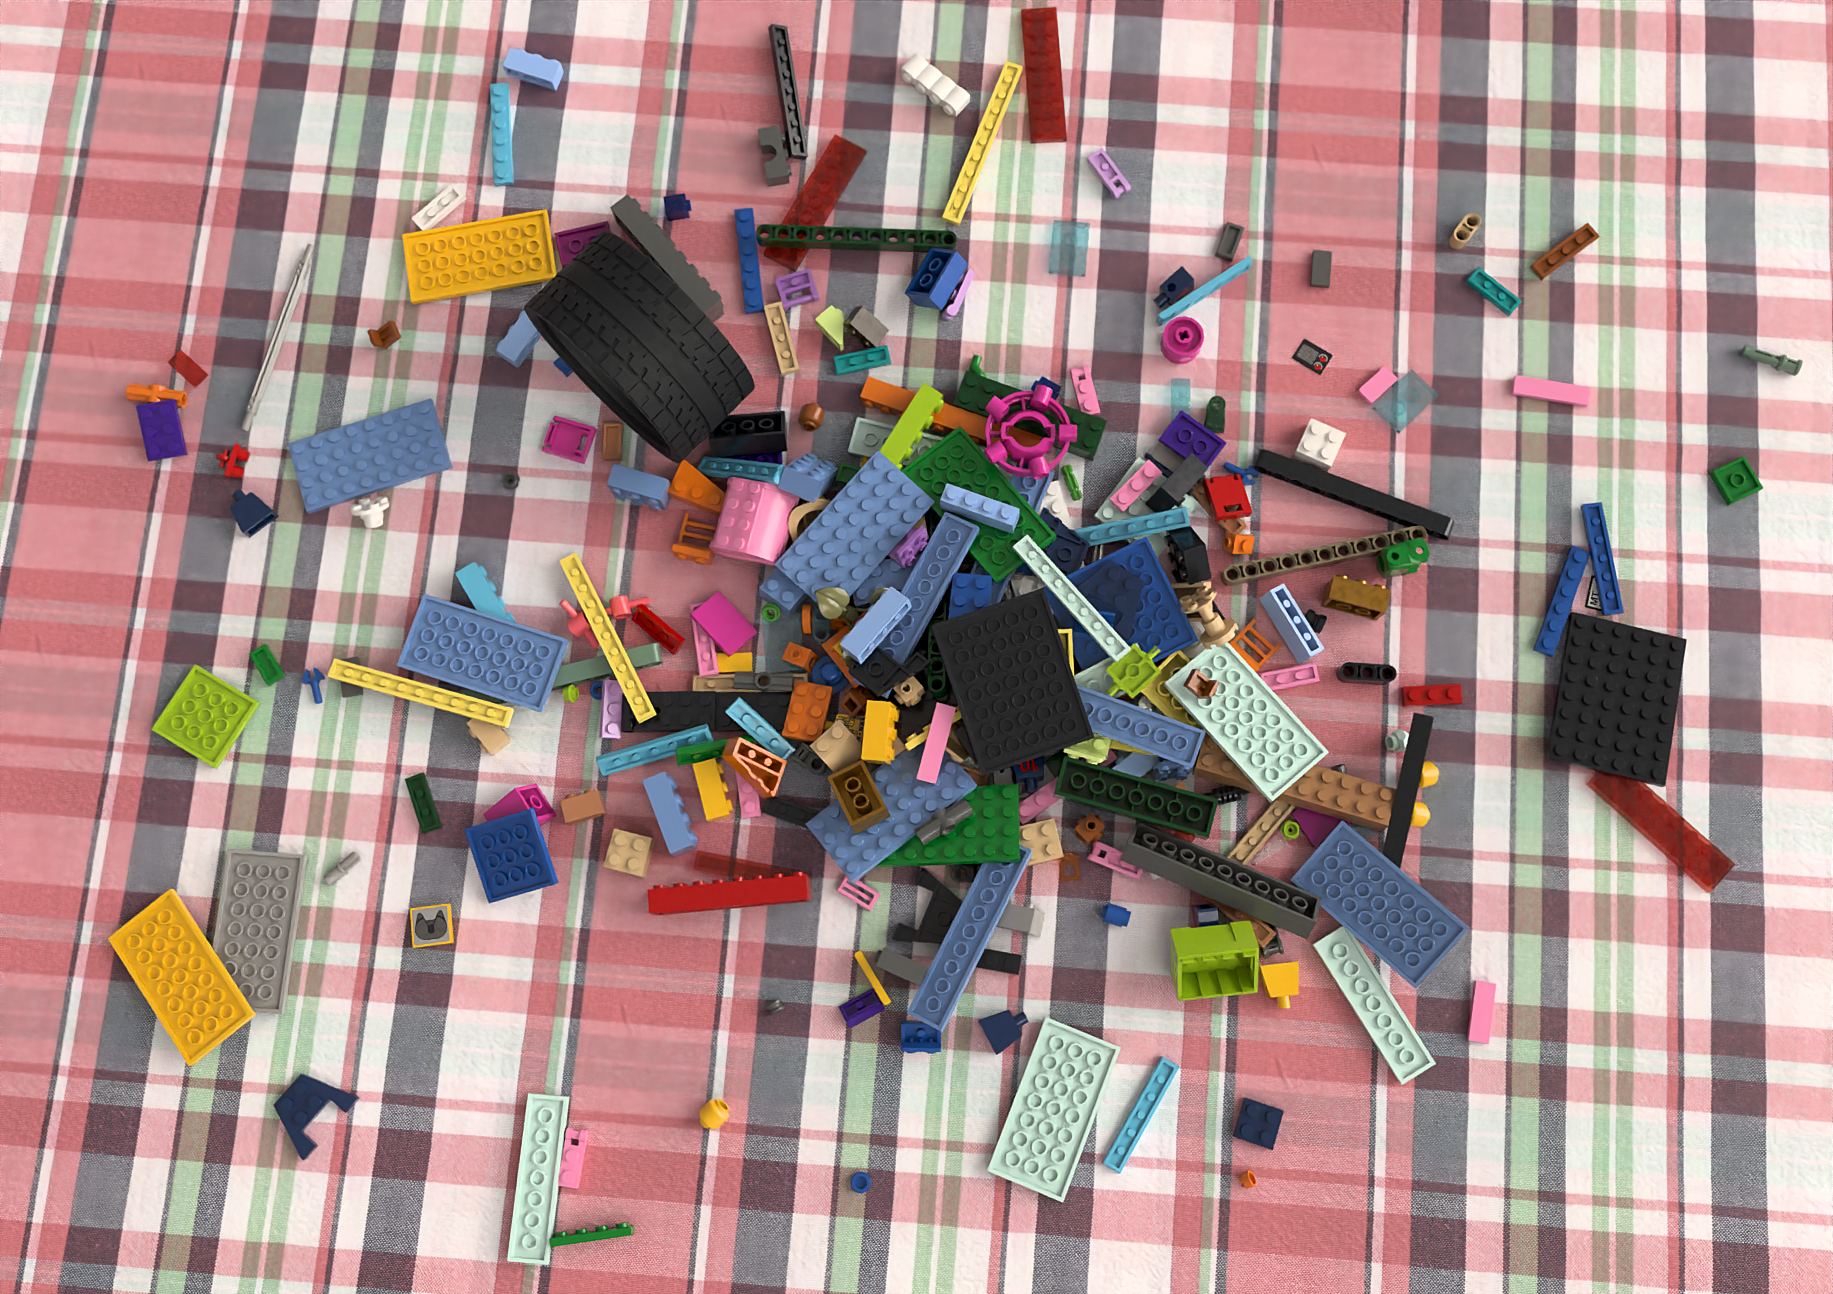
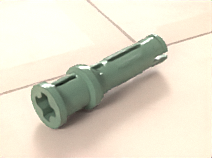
[1740,345,1803,376]

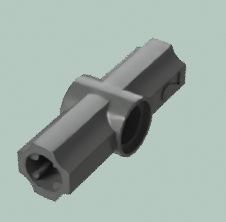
[734,672,794,692]
[914,798,974,845]

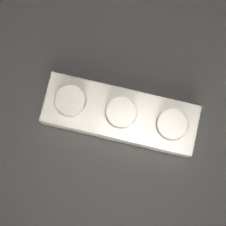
[411,184,466,231]

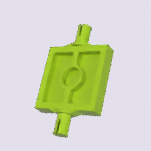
[1105,644,1161,699]

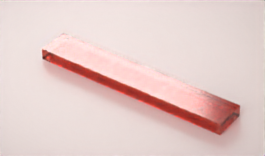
[693,850,812,880]

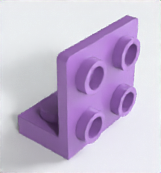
[888,525,929,570]

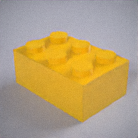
[861,700,899,765]

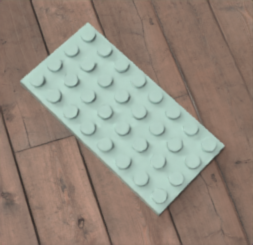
[1164,642,1329,803]
[987,1017,1121,1202]

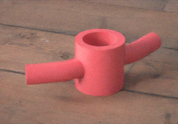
[604,595,650,620]
[559,599,600,650]

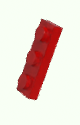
[631,604,685,655]
[1401,684,1463,707]

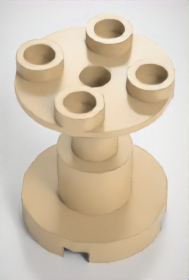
[1180,585,1238,649]

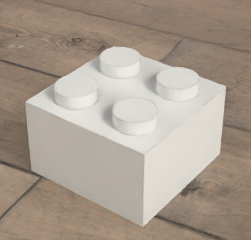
[1292,418,1346,472]

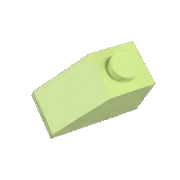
[815,305,845,351]

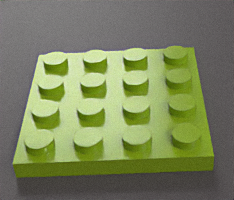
[151,664,261,769]

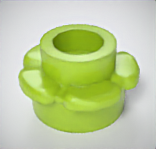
[563,684,579,703]
[1280,820,1300,840]

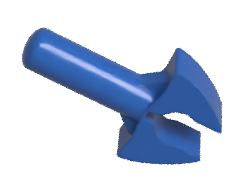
[1223,462,1259,486]
[302,667,325,704]

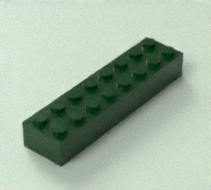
[953,371,1107,461]
[1053,756,1219,840]

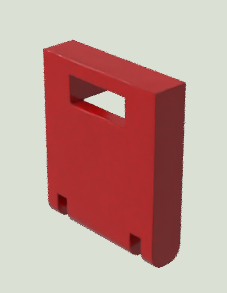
[1202,474,1252,521]

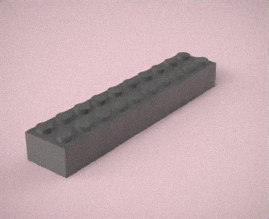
[1120,820,1321,939]

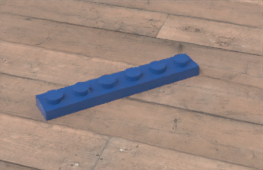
[735,207,764,314]
[1580,502,1624,616]
[1533,546,1591,657]

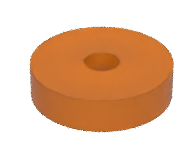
[802,604,813,635]

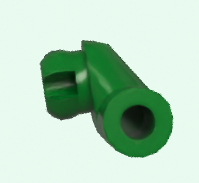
[969,355,986,377]

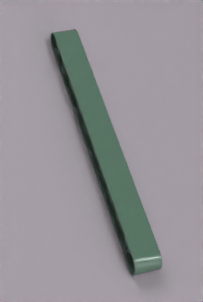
[456,643,663,704]

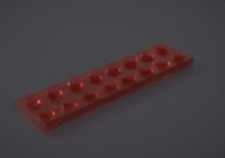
[1021,7,1067,144]
[763,134,867,272]
[1586,771,1736,893]

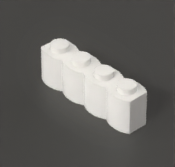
[901,53,970,117]

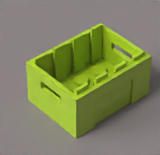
[1170,920,1259,1001]

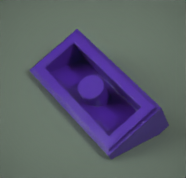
[839,988,885,1028]

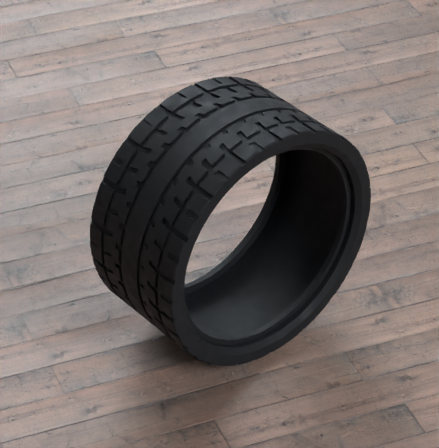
[524,231,755,463]

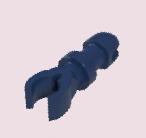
[1142,453,1173,479]

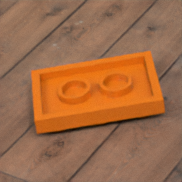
[782,680,834,743]

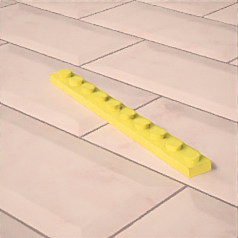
[942,61,1023,226]
[559,553,657,723]
[328,658,514,728]

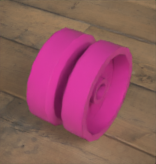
[1160,316,1204,364]

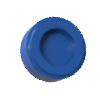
[851,1172,871,1193]

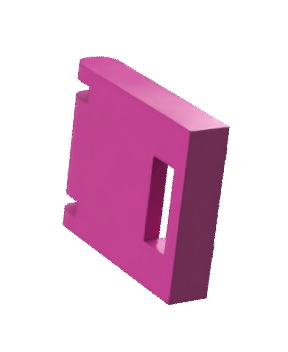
[541,416,597,464]

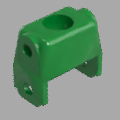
[1376,537,1430,578]

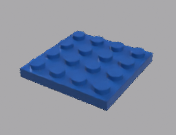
[464,807,559,903]

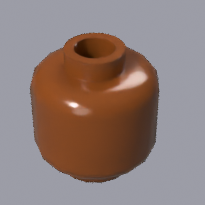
[798,403,825,432]

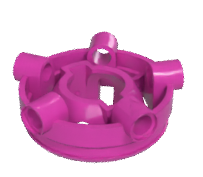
[984,385,1077,479]

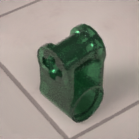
[1204,396,1226,434]

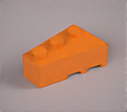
[668,459,726,517]

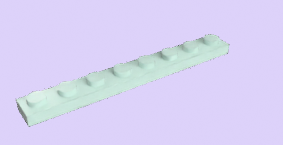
[1012,535,1131,663]

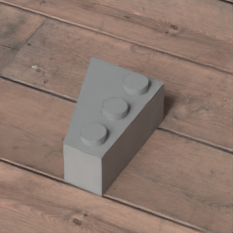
[996,900,1045,937]

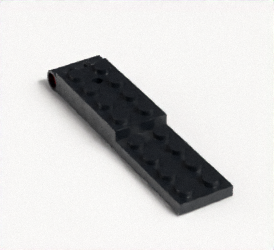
[621,691,792,733]

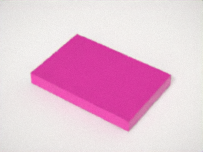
[690,591,758,657]

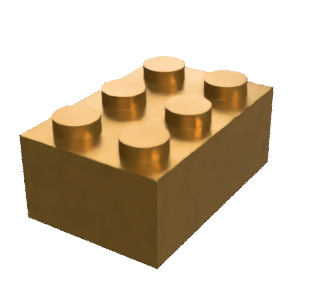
[1321,575,1391,621]
[827,760,891,835]

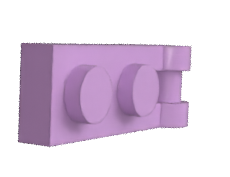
[1087,148,1131,199]
[942,269,975,320]

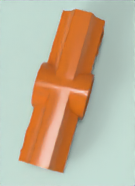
[126,384,188,408]

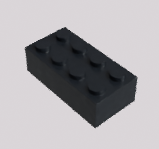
[709,411,787,458]

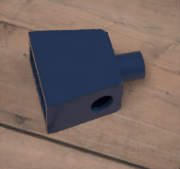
[230,490,279,538]
[978,1010,1029,1055]

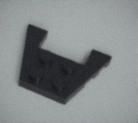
[848,646,931,697]
[892,868,963,944]

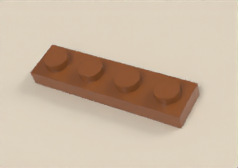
[1530,223,1600,281]

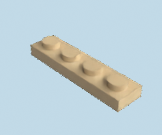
[764,301,800,376]

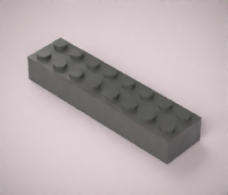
[610,194,724,323]

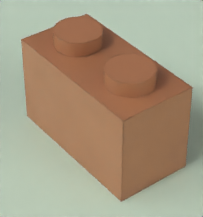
[560,788,607,825]

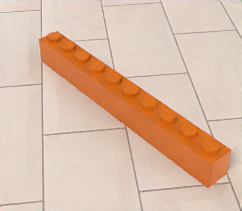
[860,377,1044,457]

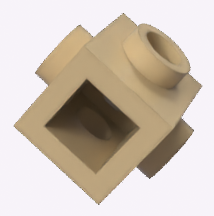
[893,676,926,707]

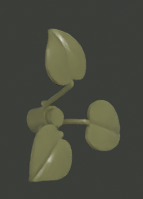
[815,587,889,668]

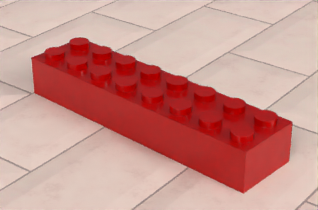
[648,872,812,916]

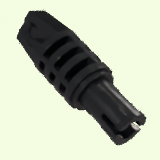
[1201,785,1250,805]

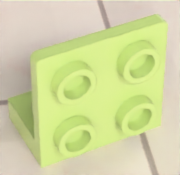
[1063,733,1112,765]

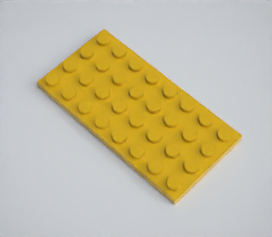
[402,209,557,305]
[108,889,256,1066]

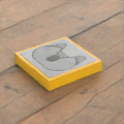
[410,903,454,948]

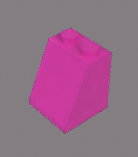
[483,784,557,827]

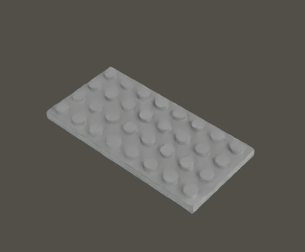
[212,849,307,1014]

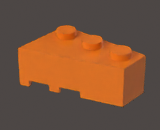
[722,737,787,798]

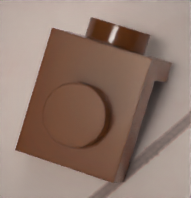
[367,321,401,349]
[1183,669,1220,699]

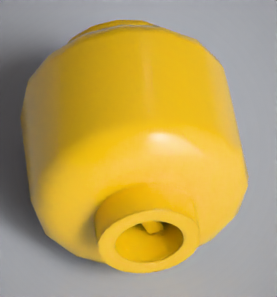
[1419,761,1439,788]
[1410,802,1430,828]
[699,1099,729,1130]

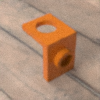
[782,642,819,674]

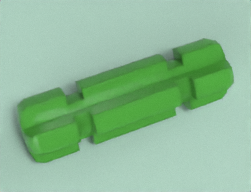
[1061,465,1082,501]

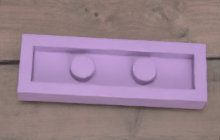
[599,679,623,739]

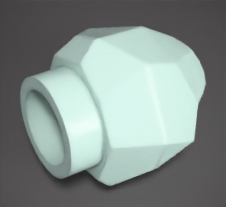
[1385,729,1409,752]

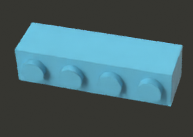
[455,561,516,622]

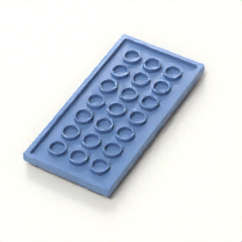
[288,398,453,514]
[774,450,935,604]
[396,594,569,713]
[806,740,977,884]
[1291,820,1470,989]

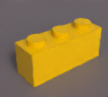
[693,758,733,822]

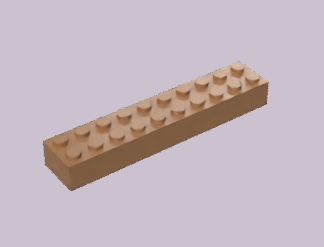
[1192,733,1397,832]

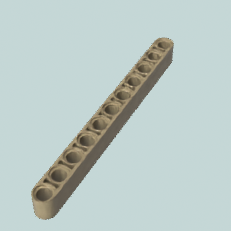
[1221,526,1427,586]

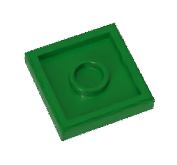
[1709,456,1763,506]

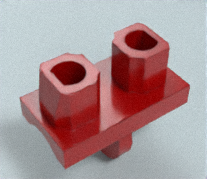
[215,443,250,480]

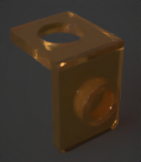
[1059,853,1081,882]

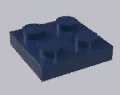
[1233,1097,1284,1150]

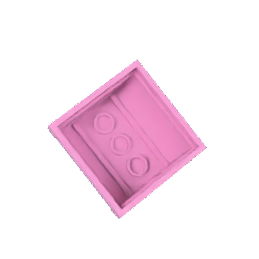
[709,477,799,566]

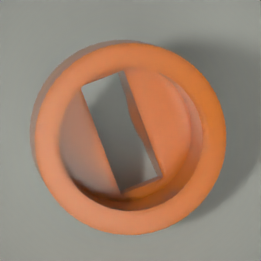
[1239,1170,1257,1189]

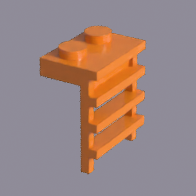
[672,513,718,565]
[1229,619,1282,672]

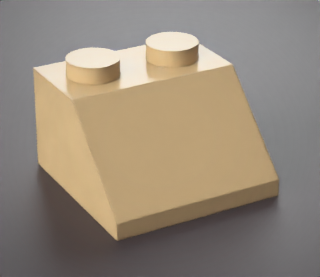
[810,720,862,773]

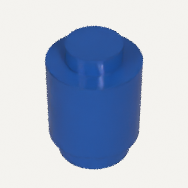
[1100,903,1131,927]

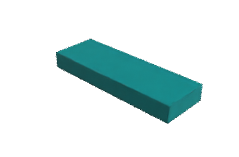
[1465,267,1522,316]
[833,345,891,376]

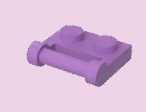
[774,268,819,311]

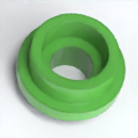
[761,603,781,622]

